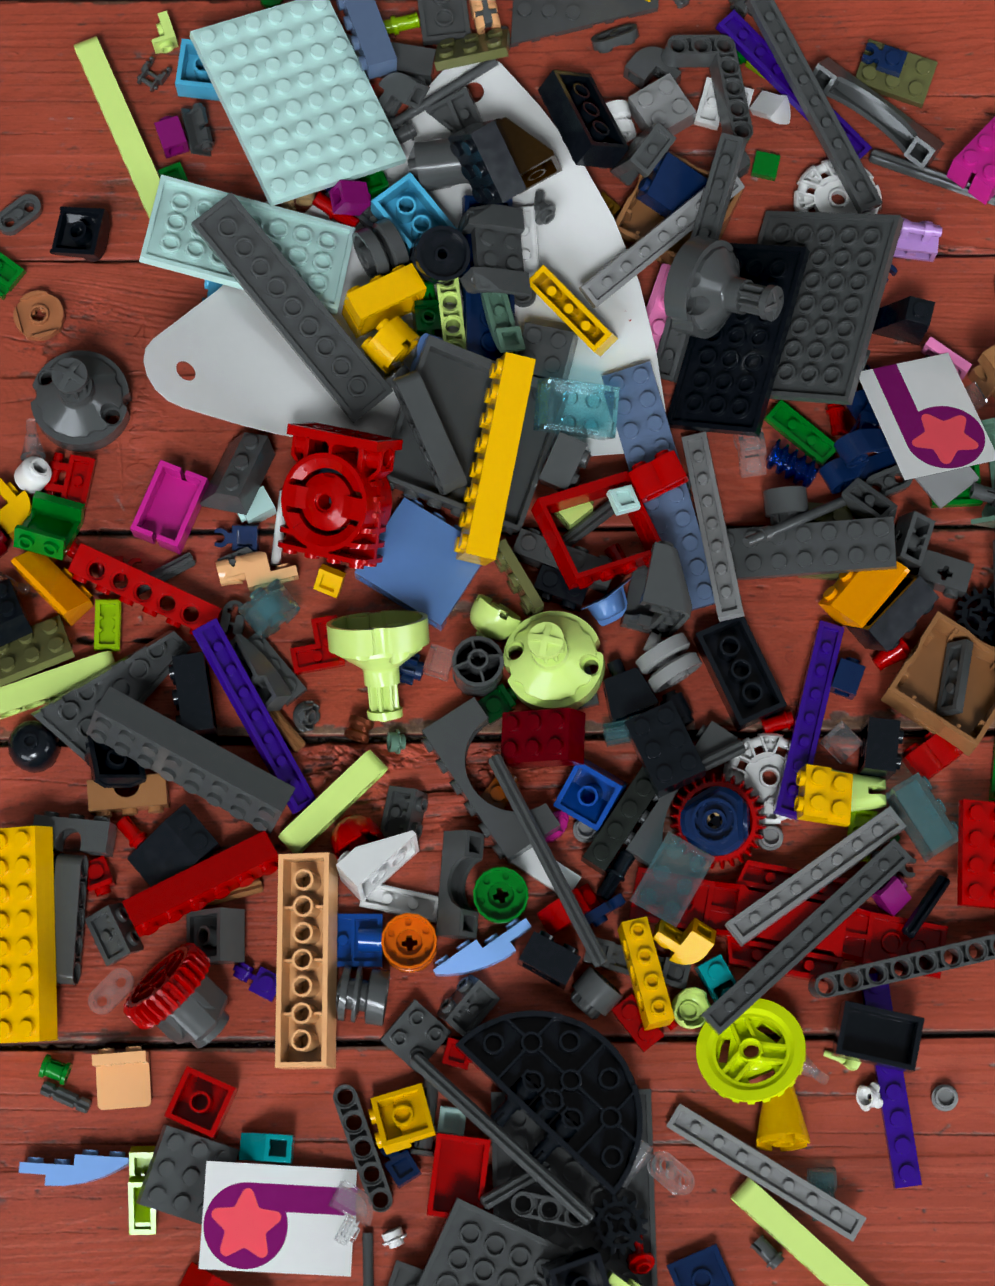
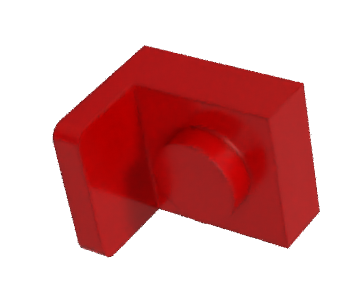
[87,856,116,897]

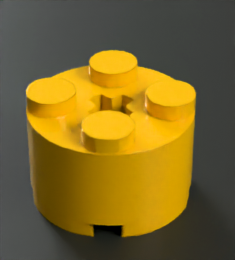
[361,315,420,374]

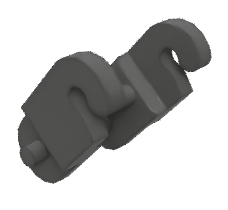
[137,56,172,92]

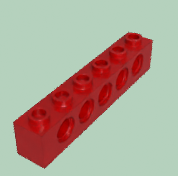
[68,543,223,635]

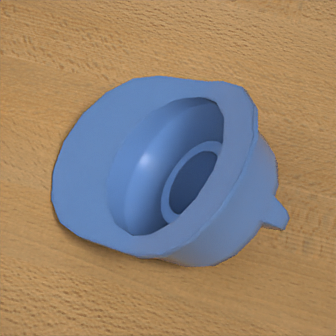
[581,576,633,626]

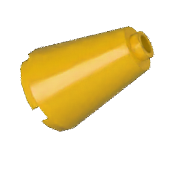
[756,1076,810,1152]

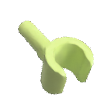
[823,1050,862,1071]

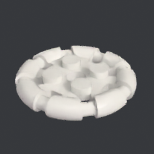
[793,159,882,214]
[723,733,792,825]

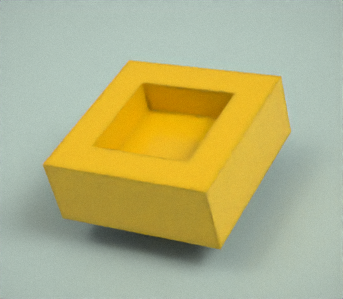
[313,564,346,598]

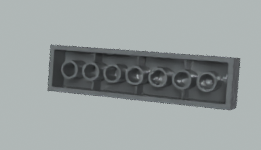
[86,687,295,834]

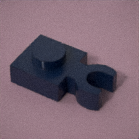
[861,43,908,78]
[214,524,259,552]
[585,893,626,928]
[379,1148,422,1188]

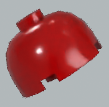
[331,815,385,860]

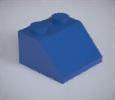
[553,758,628,832]

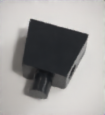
[602,659,659,725]

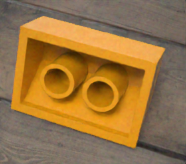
[11,551,94,626]
[818,561,910,628]

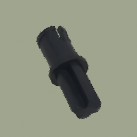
[596,850,636,900]

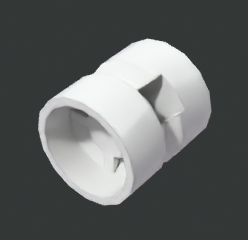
[606,100,637,143]

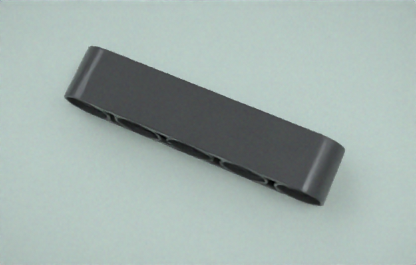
[392,370,467,495]
[54,854,88,985]
[333,1084,393,1212]

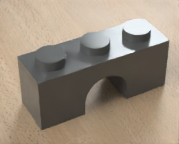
[33,811,117,857]

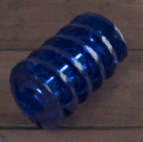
[766,439,823,488]

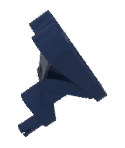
[819,365,897,494]

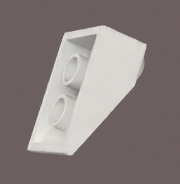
[336,830,420,902]

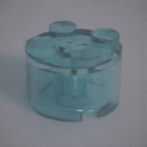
[238,579,300,639]

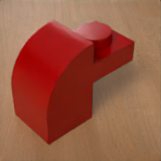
[537,883,601,935]

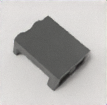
[610,122,677,186]

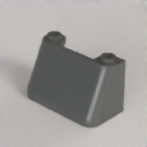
[620,541,692,637]

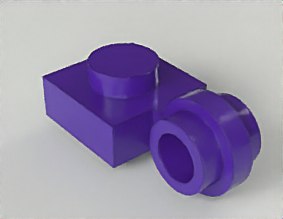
[232,963,276,1003]

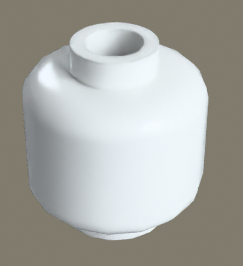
[14,456,52,494]

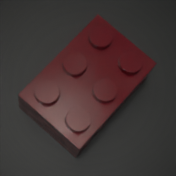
[501,707,586,769]

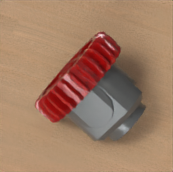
[124,943,230,1048]

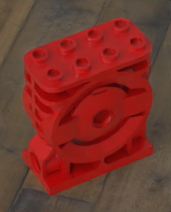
[278,422,403,569]

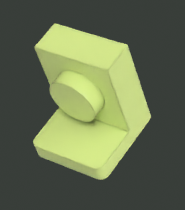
[151,11,179,54]

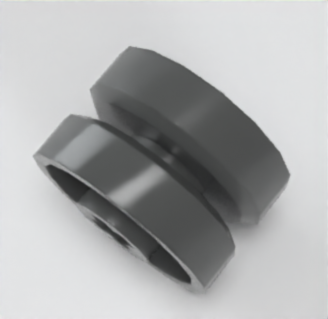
[352,218,409,279]

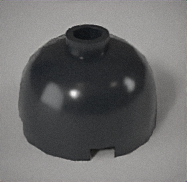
[8,720,61,773]

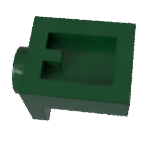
[477,683,517,725]

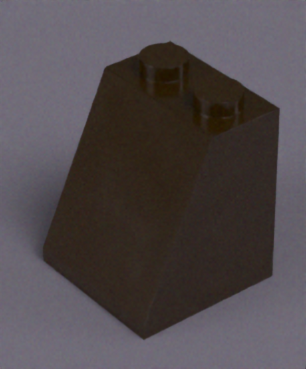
[495,117,562,194]

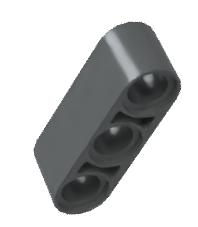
[510,1192,584,1228]

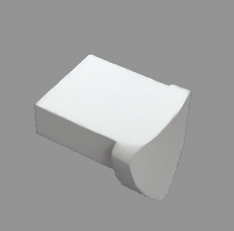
[749,90,791,125]

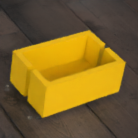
[342,263,427,339]

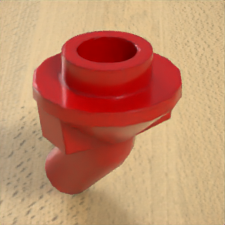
[628,1235,655,1274]

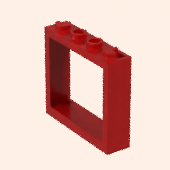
[531,471,661,590]

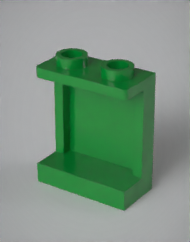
[13,491,85,560]

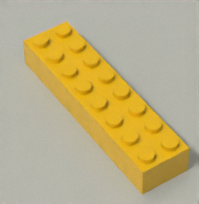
[454,352,536,566]
[0,826,58,1043]

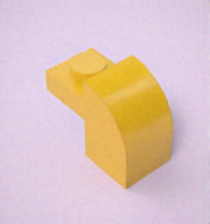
[0,478,32,541]
[653,918,717,965]

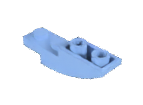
[433,918,532,977]
[19,1149,129,1186]

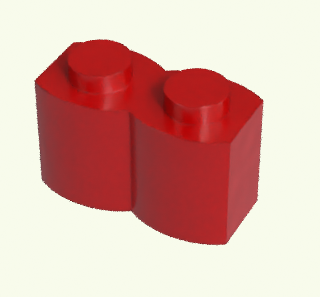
[628,449,689,503]
[902,732,963,785]

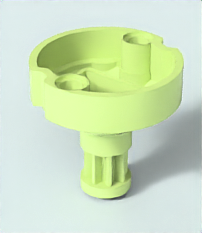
[326,610,430,722]
[503,611,605,710]

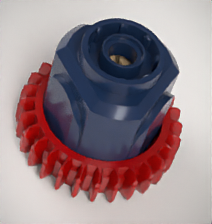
[670,773,766,869]

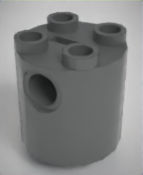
[408,138,470,192]
[452,636,504,697]

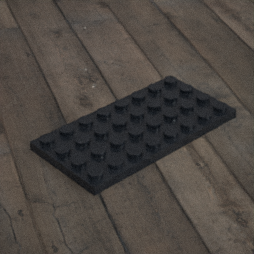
[667,243,810,437]

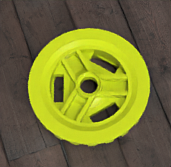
[696,998,806,1105]

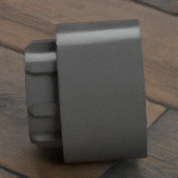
[763,486,809,526]
[570,966,623,1019]

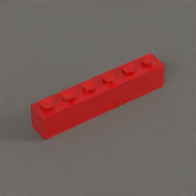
[122,831,278,938]

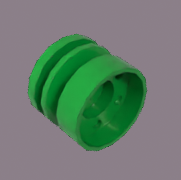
[473,867,528,924]

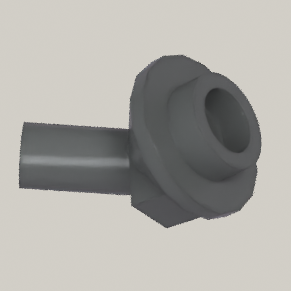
[534,191,556,225]

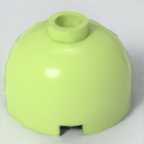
[470,594,522,641]

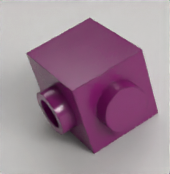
[154,115,189,159]
[329,180,371,216]
[871,876,912,916]

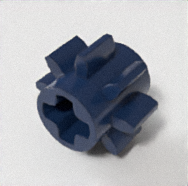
[399,653,425,685]

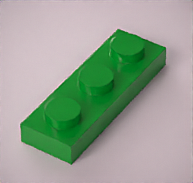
[764,400,836,467]

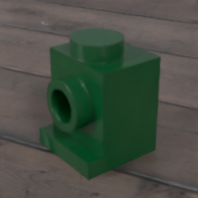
[411,299,442,338]

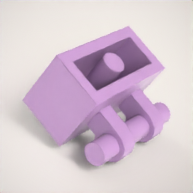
[894,218,942,262]

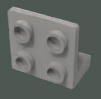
[914,466,979,509]

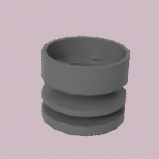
[336,965,390,1026]

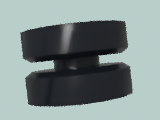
[409,225,471,285]

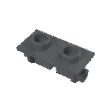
[181,103,214,157]

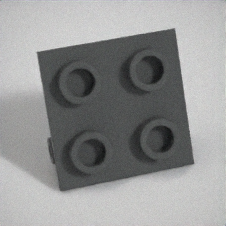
[380,999,452,1073]

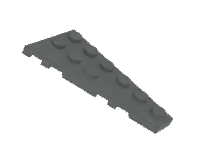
[510,0,659,48]
[31,630,192,761]

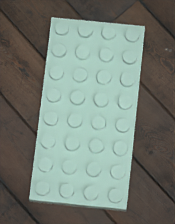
[139,174,356,315]

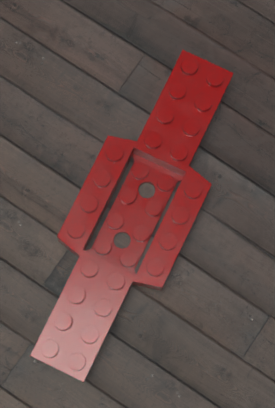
[628,860,948,985]

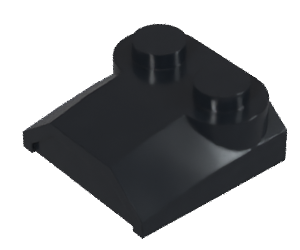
[50,206,111,262]
[84,736,146,788]

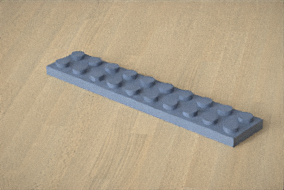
[602,361,715,611]

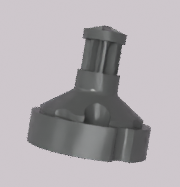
[664,236,784,339]
[31,350,132,452]

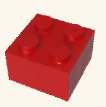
[164,1066,238,1139]

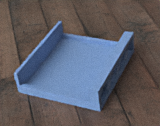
[354,497,482,631]

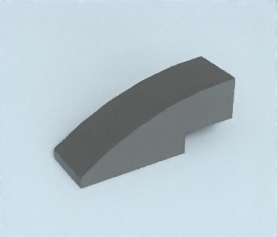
[230,634,293,711]

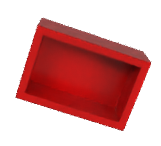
[427,1133,491,1218]

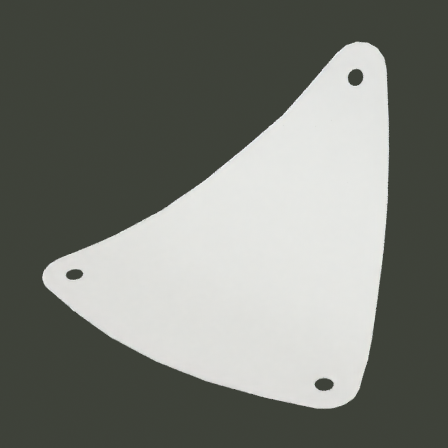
[143,60,666,458]

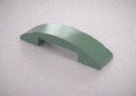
[480,293,525,353]

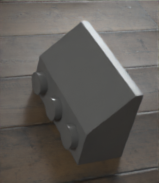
[200,432,275,515]

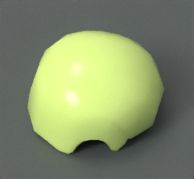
[671,987,711,1029]

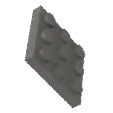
[136,1124,239,1225]

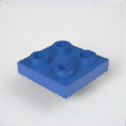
[337,914,383,968]

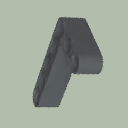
[661,35,753,145]

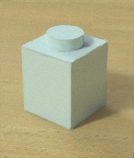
[237,486,277,525]

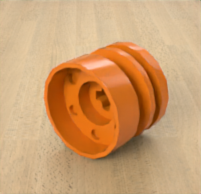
[381,913,438,973]

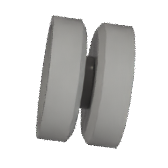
[636,633,703,693]

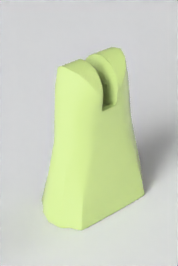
[832,769,887,812]

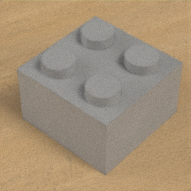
[628,73,696,135]

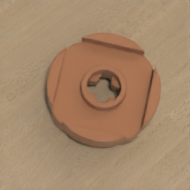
[13,290,65,341]

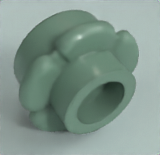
[387,729,406,755]

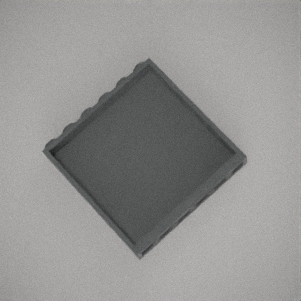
[387,335,570,536]

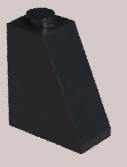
[872,296,935,345]

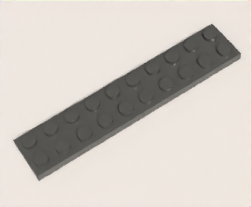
[191,192,393,424]

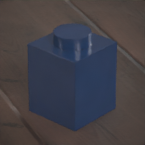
[830,657,866,700]

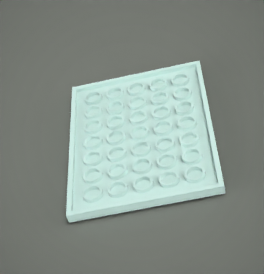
[189,0,407,207]

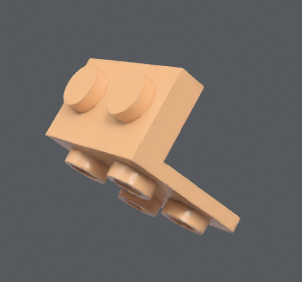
[92,1046,152,1110]

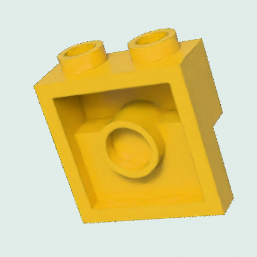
[794,764,853,827]
[368,1083,436,1155]

